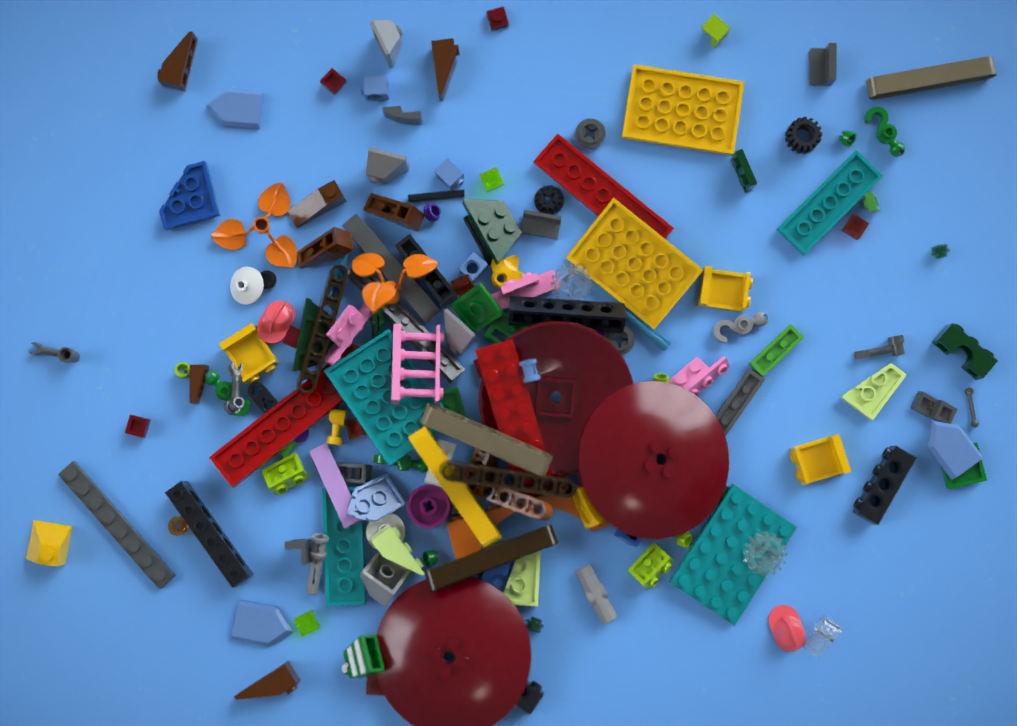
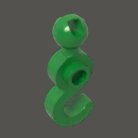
[864,106,905,157]
[204,370,251,416]
[373,455,428,473]

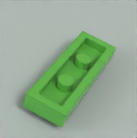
[748,324,804,377]

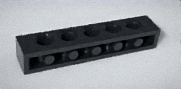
[508,296,626,333]
[165,481,254,588]

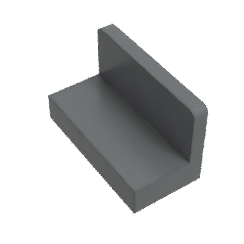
[809,43,837,86]
[521,210,562,240]
[285,538,312,565]

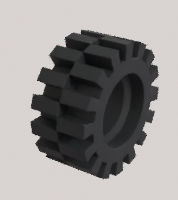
[785,117,822,154]

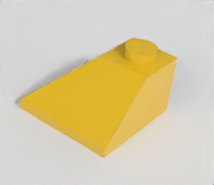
[26,520,73,567]

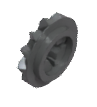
[575,118,605,149]
[605,326,635,355]

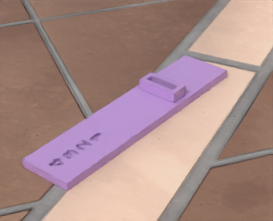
[309,443,362,528]

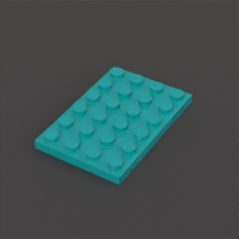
[324,329,444,467]
[669,484,797,626]

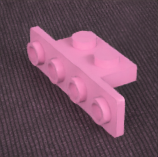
[490,270,560,310]
[323,303,372,365]
[669,356,730,396]

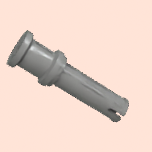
[306,533,329,594]

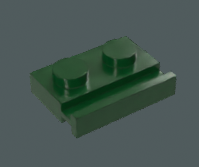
[730,149,757,193]

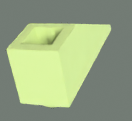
[369,525,424,575]

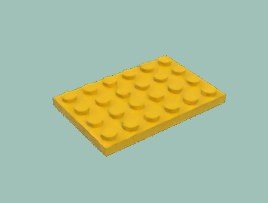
[621,64,744,156]
[566,198,703,329]

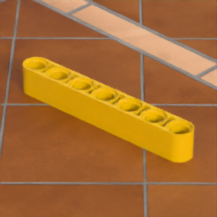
[409,426,502,549]

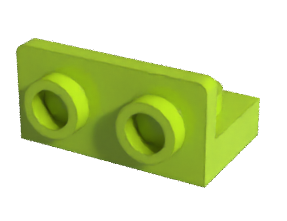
[262,452,310,496]
[627,542,674,590]

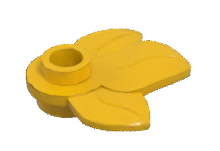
[491,255,525,288]

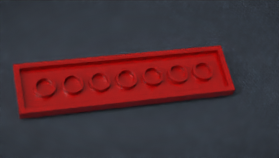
[533,133,674,239]
[475,339,553,496]
[209,364,344,488]

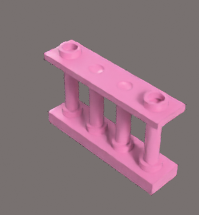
[392,324,444,405]

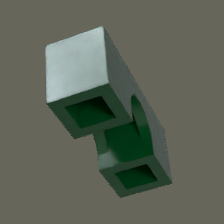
[931,323,998,380]

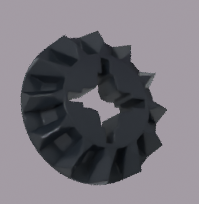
[534,185,564,215]

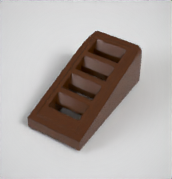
[189,364,209,404]

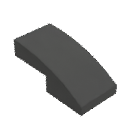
[382,106,423,125]
[911,391,957,424]

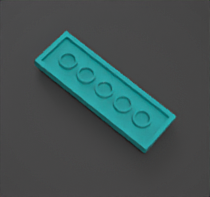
[776,150,883,256]
[322,486,366,606]

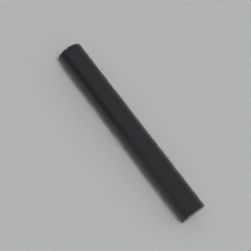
[408,189,465,202]

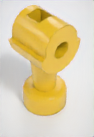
[327,409,347,445]

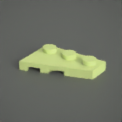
[840,363,907,421]
[503,551,541,606]

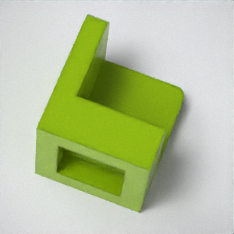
[702,14,730,48]

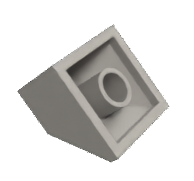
[370,20,403,69]
[366,147,410,185]
[444,308,477,356]
[360,552,412,607]

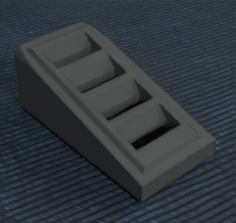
[336,462,372,484]

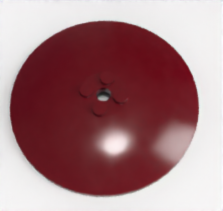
[479,321,633,477]
[577,381,729,539]
[376,577,532,726]

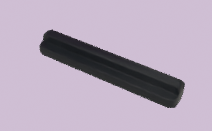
[463,215,493,266]

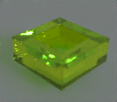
[479,167,504,193]
[293,610,320,637]

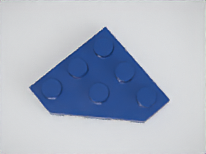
[159,161,220,230]

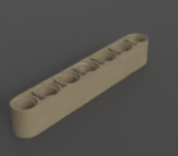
[866,56,997,100]
[421,403,553,476]

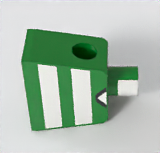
[342,635,385,679]

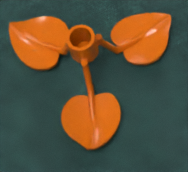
[211,182,297,268]
[352,253,438,313]

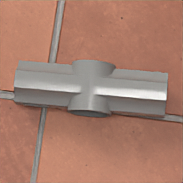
[575,563,617,625]

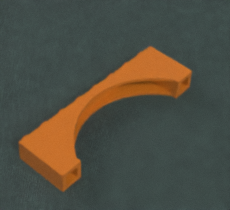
[446,481,610,560]

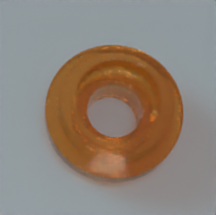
[168,516,188,536]

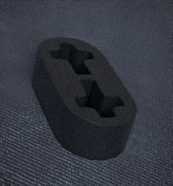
[248,382,278,413]

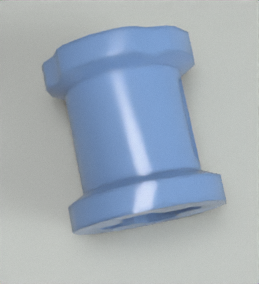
[519,359,540,382]

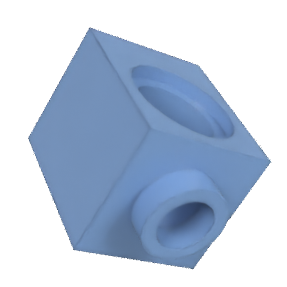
[361,75,389,101]
[434,158,464,191]
[459,252,488,284]

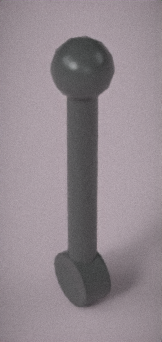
[965,388,979,428]

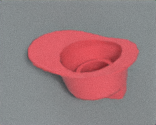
[257,300,295,343]
[768,605,806,652]

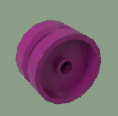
[407,485,452,528]

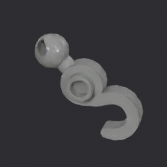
[713,311,768,343]

